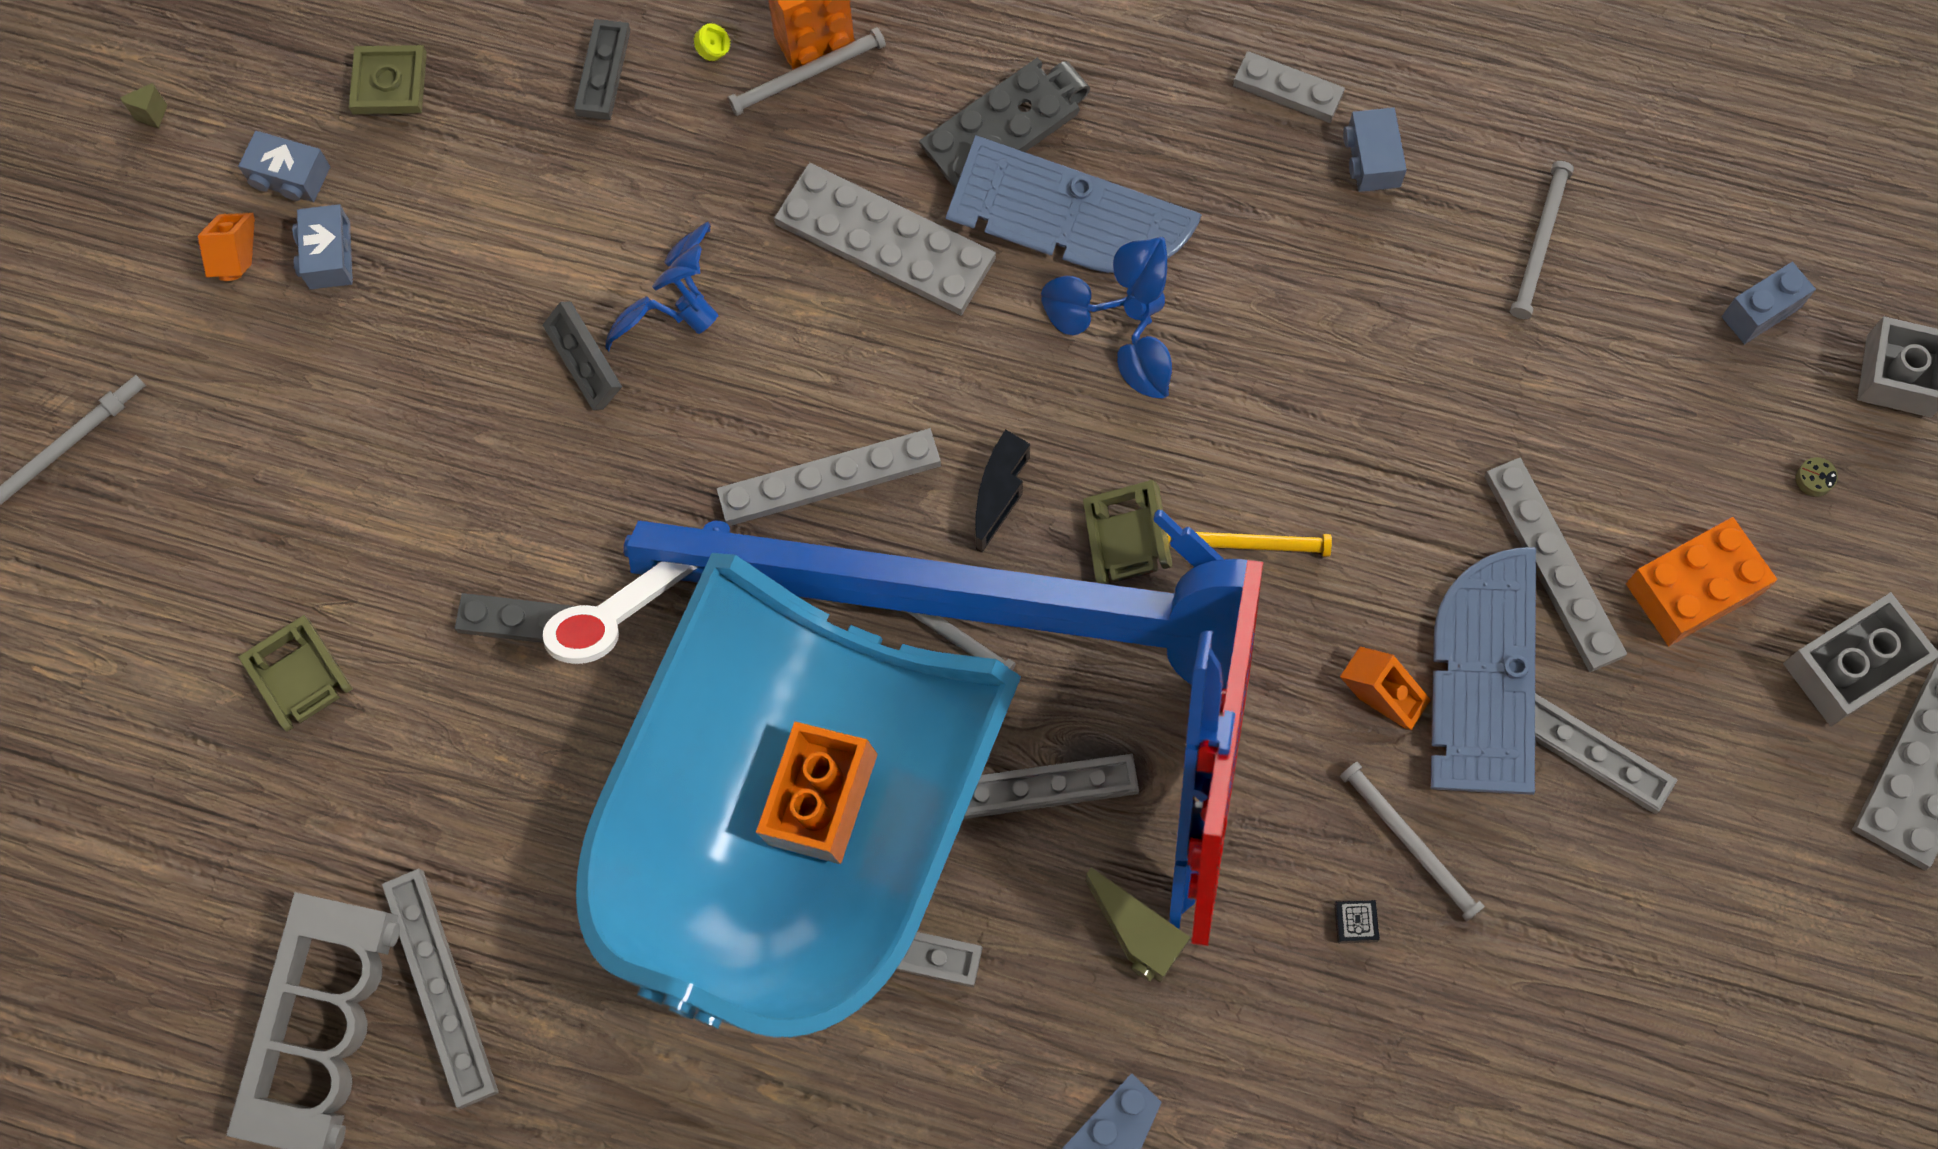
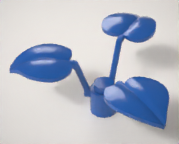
[605,222,718,351]
[1041,237,1172,398]

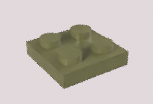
[349,45,427,114]

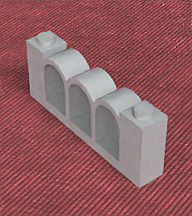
[226,892,400,1149]

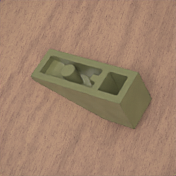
[1085,867,1191,983]

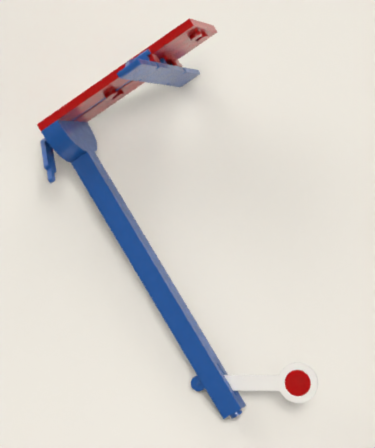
[543,510,1263,946]

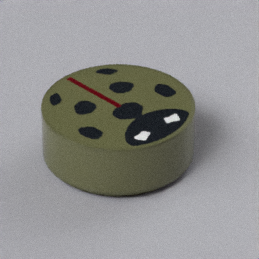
[1796,457,1838,497]

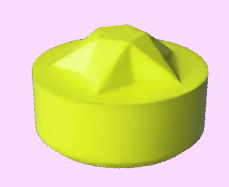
[694,23,730,61]

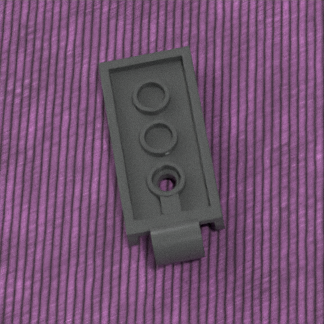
[919,57,1090,190]

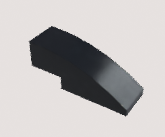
[975,429,1031,553]

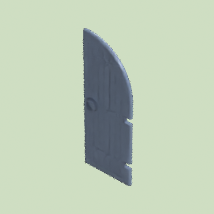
[945,135,1202,273]
[1431,547,1536,795]

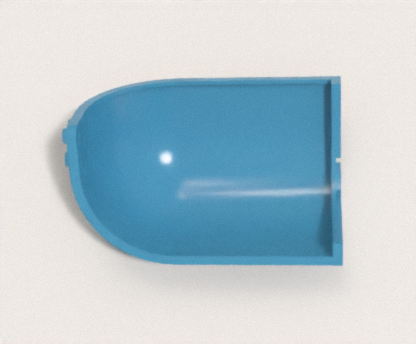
[576,553,1021,1037]

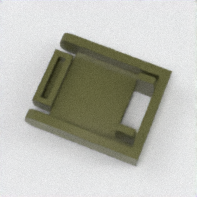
[1083,480,1172,584]
[238,615,353,732]

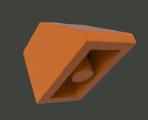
[198,213,255,281]
[1340,646,1431,730]

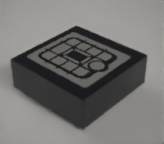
[1334,900,1380,944]

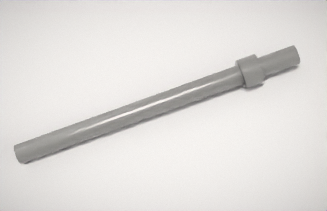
[0,375,146,505]

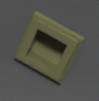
[121,83,167,128]

